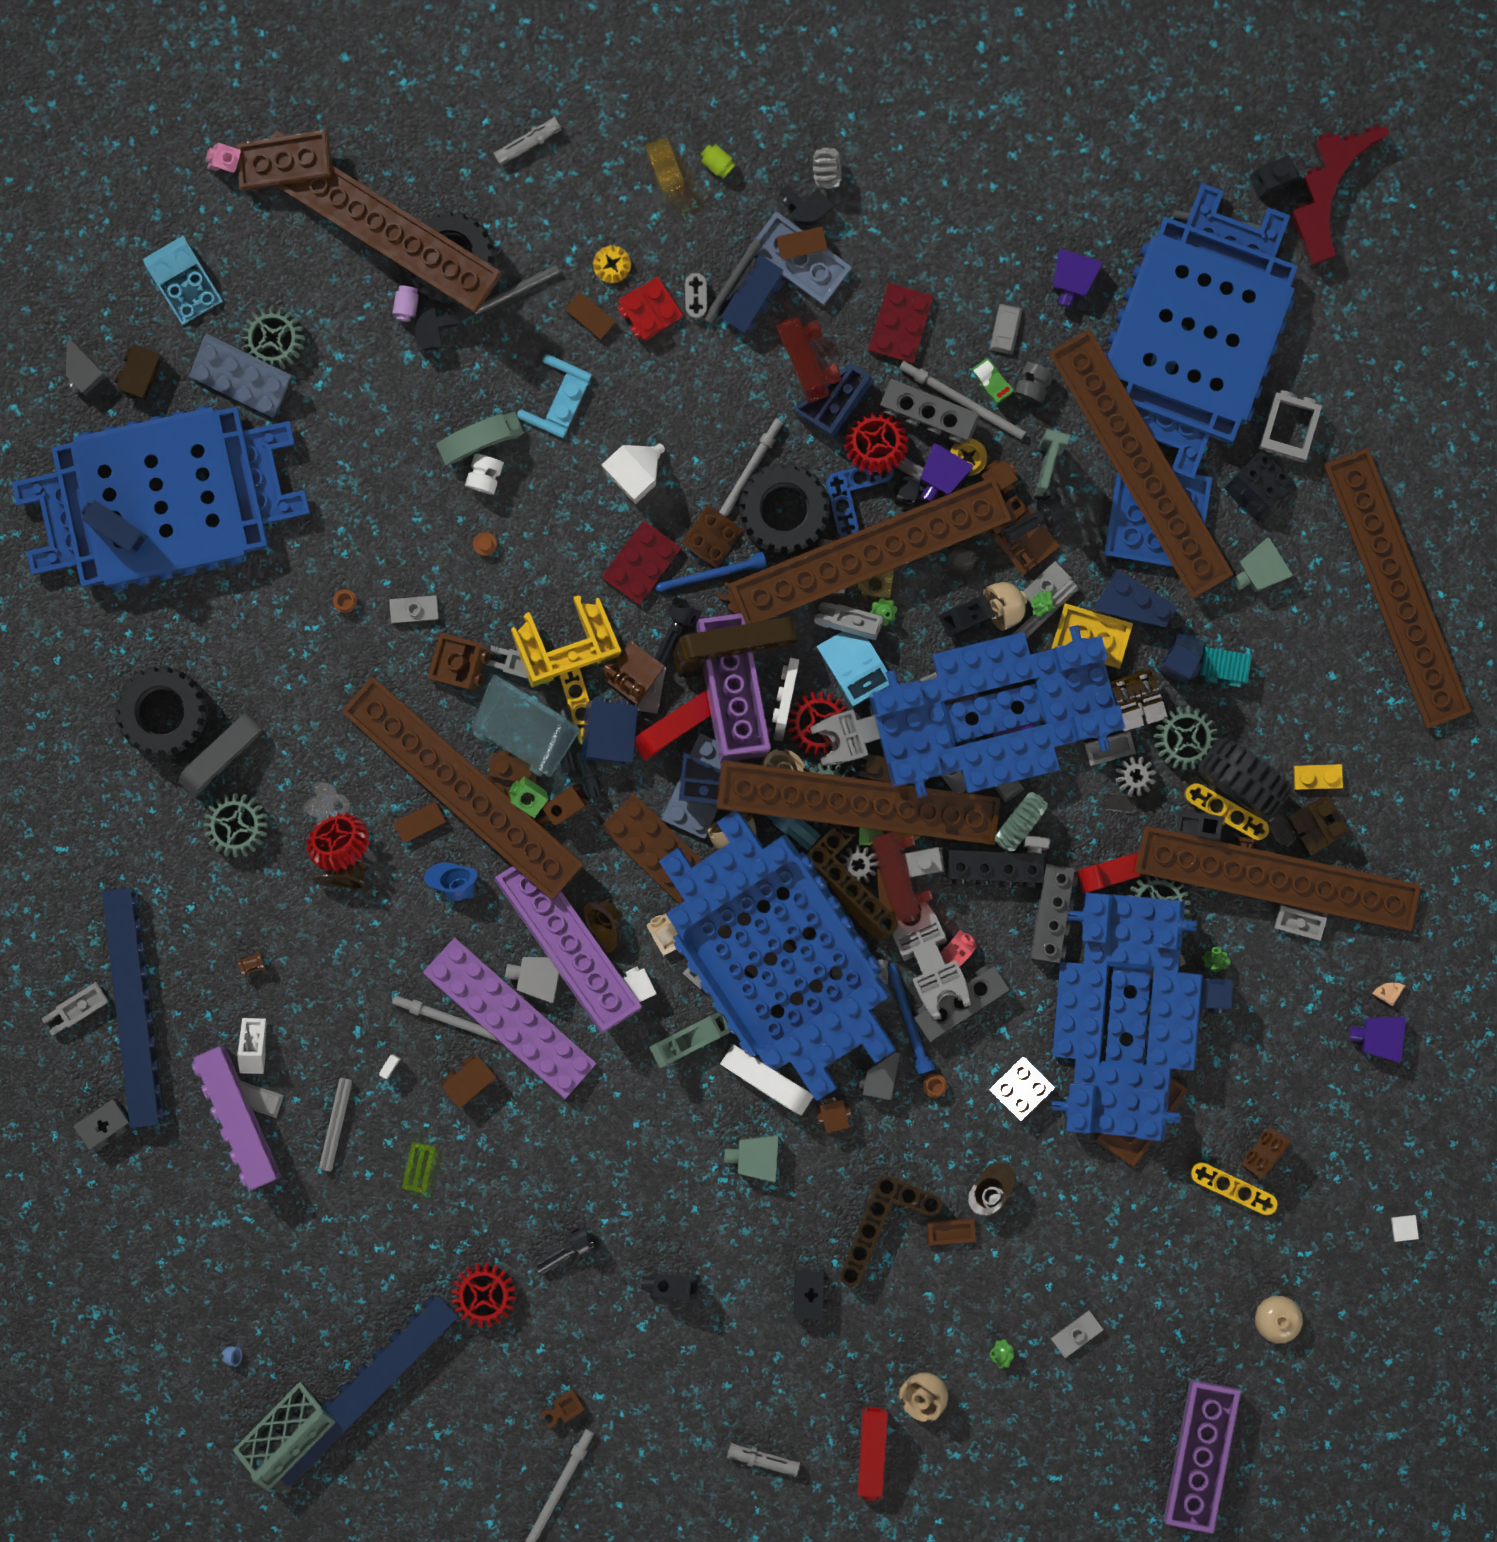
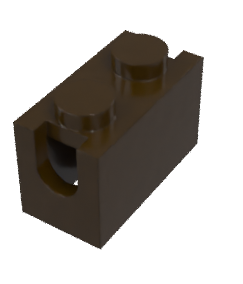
[115,344,163,401]
[858,754,906,785]

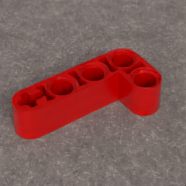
[634,690,711,761]
[1077,852,1145,893]

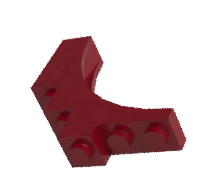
[1290,125,1390,267]

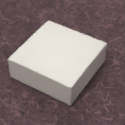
[379,1054,401,1079]
[1391,1215,1419,1242]

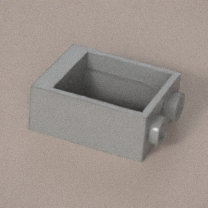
[1258,390,1322,463]

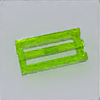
[402,1142,436,1194]

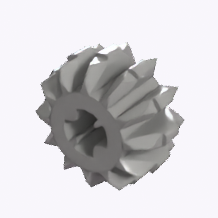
[812,148,842,189]
[1115,756,1156,796]
[840,845,878,883]

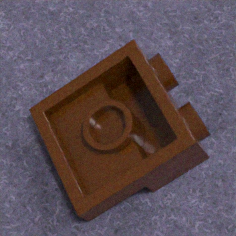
[427,633,491,692]
[488,749,540,799]

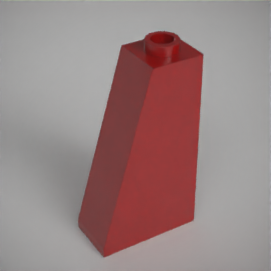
[857,1407,887,1501]

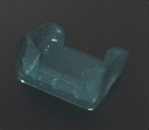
[471,674,581,777]

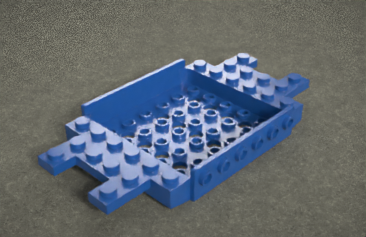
[1104,183,1297,480]
[12,406,310,591]
[659,811,896,1101]

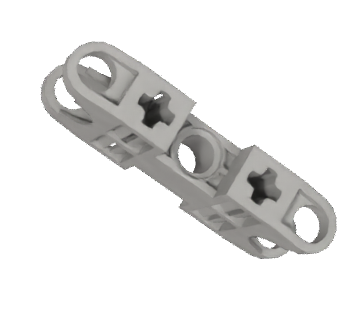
[810,705,881,766]
[893,901,971,1020]

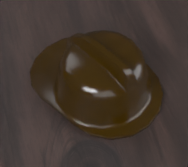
[312,861,370,891]
[584,899,621,954]
[968,1162,1016,1215]

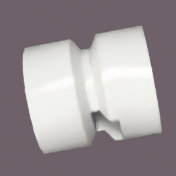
[465,454,504,495]

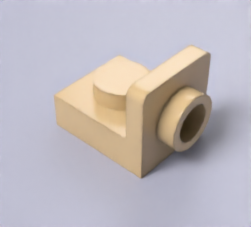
[646,914,678,956]

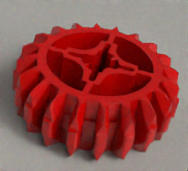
[844,412,908,476]
[787,692,848,756]
[306,812,370,873]
[451,1263,516,1328]

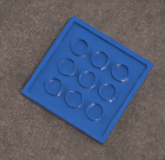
[1103,471,1213,567]

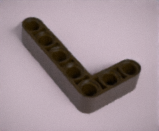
[673,617,798,677]
[807,825,898,941]
[840,1175,942,1287]

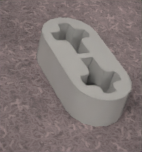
[685,273,707,319]

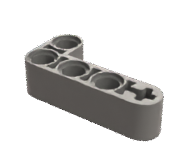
[178,713,263,798]

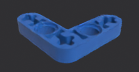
[826,466,893,538]

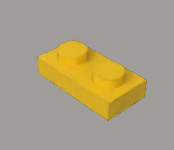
[1293,764,1343,790]

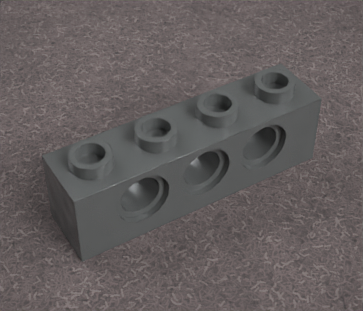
[880,379,980,445]
[913,965,1009,1042]

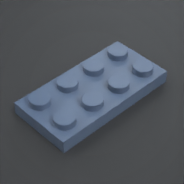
[748,211,852,306]
[189,334,292,418]
[661,733,740,839]

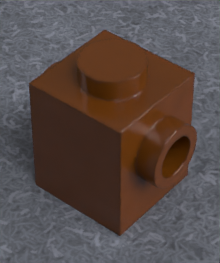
[980,459,1018,495]
[816,1096,852,1133]

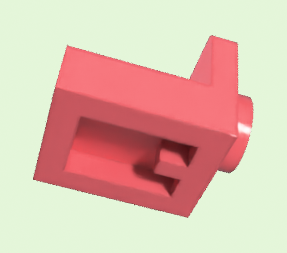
[940,930,978,967]

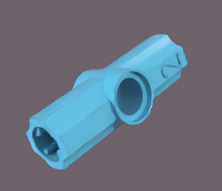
[765,815,821,851]

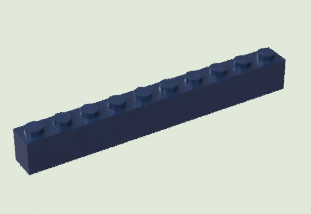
[102,888,165,1128]
[281,1295,460,1487]

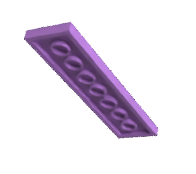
[494,866,642,1034]
[422,938,597,1100]

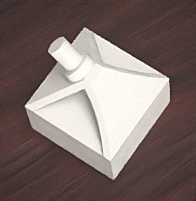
[602,444,665,504]

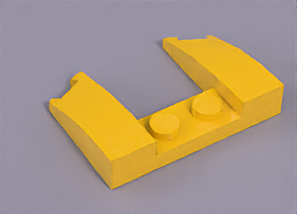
[511,596,621,687]

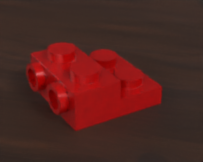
[617,276,683,342]

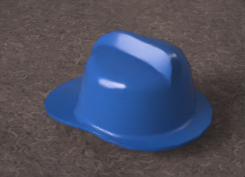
[424,862,478,901]

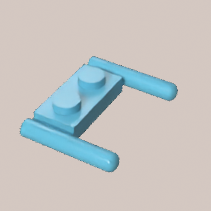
[517,354,592,438]

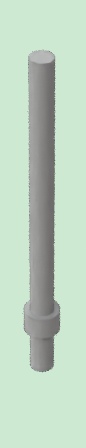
[899,361,1025,440]
[719,418,783,518]
[392,995,499,1042]
[525,1429,594,1542]

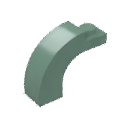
[436,412,524,465]
[650,1012,731,1068]

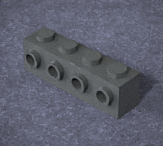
[1030,864,1078,963]

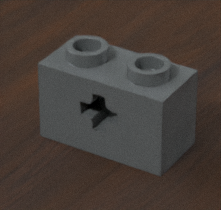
[73,1099,130,1151]

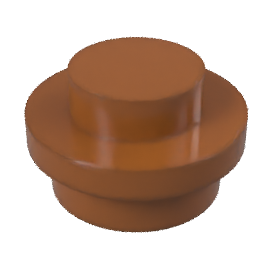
[473,532,497,556]
[333,589,357,613]
[923,1074,947,1098]

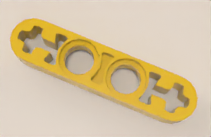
[560,668,589,744]
[1185,784,1269,840]
[1190,1162,1278,1215]

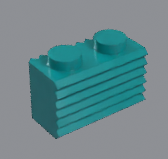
[1199,647,1252,688]

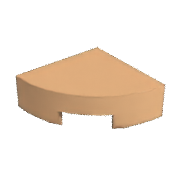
[1372,982,1405,1006]

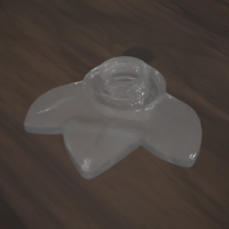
[302,782,350,825]

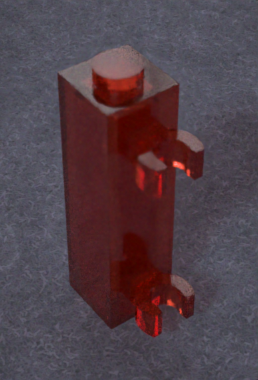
[776,317,842,404]
[869,831,933,924]

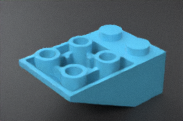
[143,236,222,325]
[817,631,889,708]

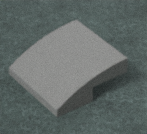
[1274,904,1327,941]

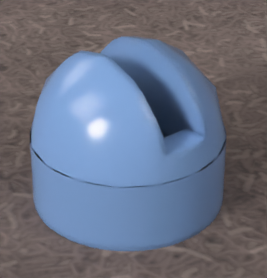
[222,1347,242,1367]

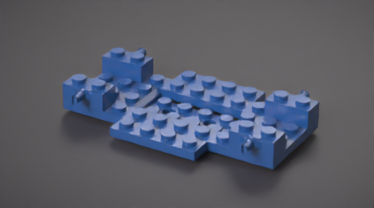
[869,625,1126,797]
[1052,893,1203,1141]

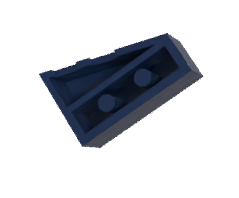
[721,255,785,336]
[792,363,874,440]
[1091,569,1178,630]
[1158,629,1205,683]
[679,753,720,805]
[1200,979,1233,1013]

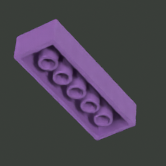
[695,614,770,763]
[192,1046,281,1190]
[1163,1379,1240,1533]

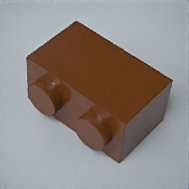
[441,1055,497,1108]

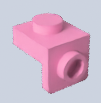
[206,143,241,173]

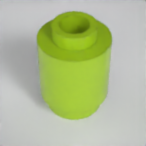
[700,144,736,179]

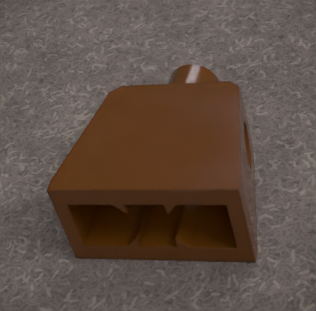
[535,784,592,828]

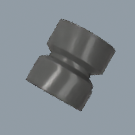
[1014,362,1055,405]

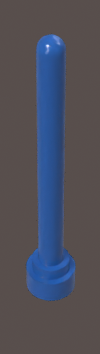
[656,552,767,592]
[887,963,935,1075]

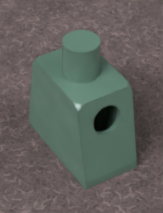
[1232,537,1292,592]
[724,1135,778,1182]

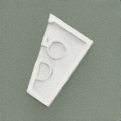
[772,658,799,742]

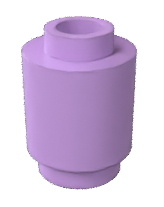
[392,286,419,322]

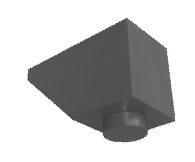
[66,339,106,396]
[859,1052,900,1100]

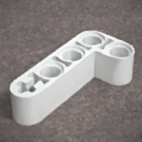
[720,1044,814,1116]

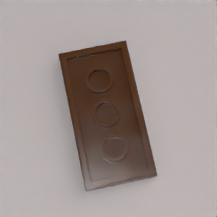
[236,129,332,191]
[1095,1078,1188,1167]

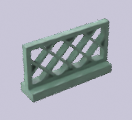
[1034,429,1070,499]
[233,1382,335,1491]

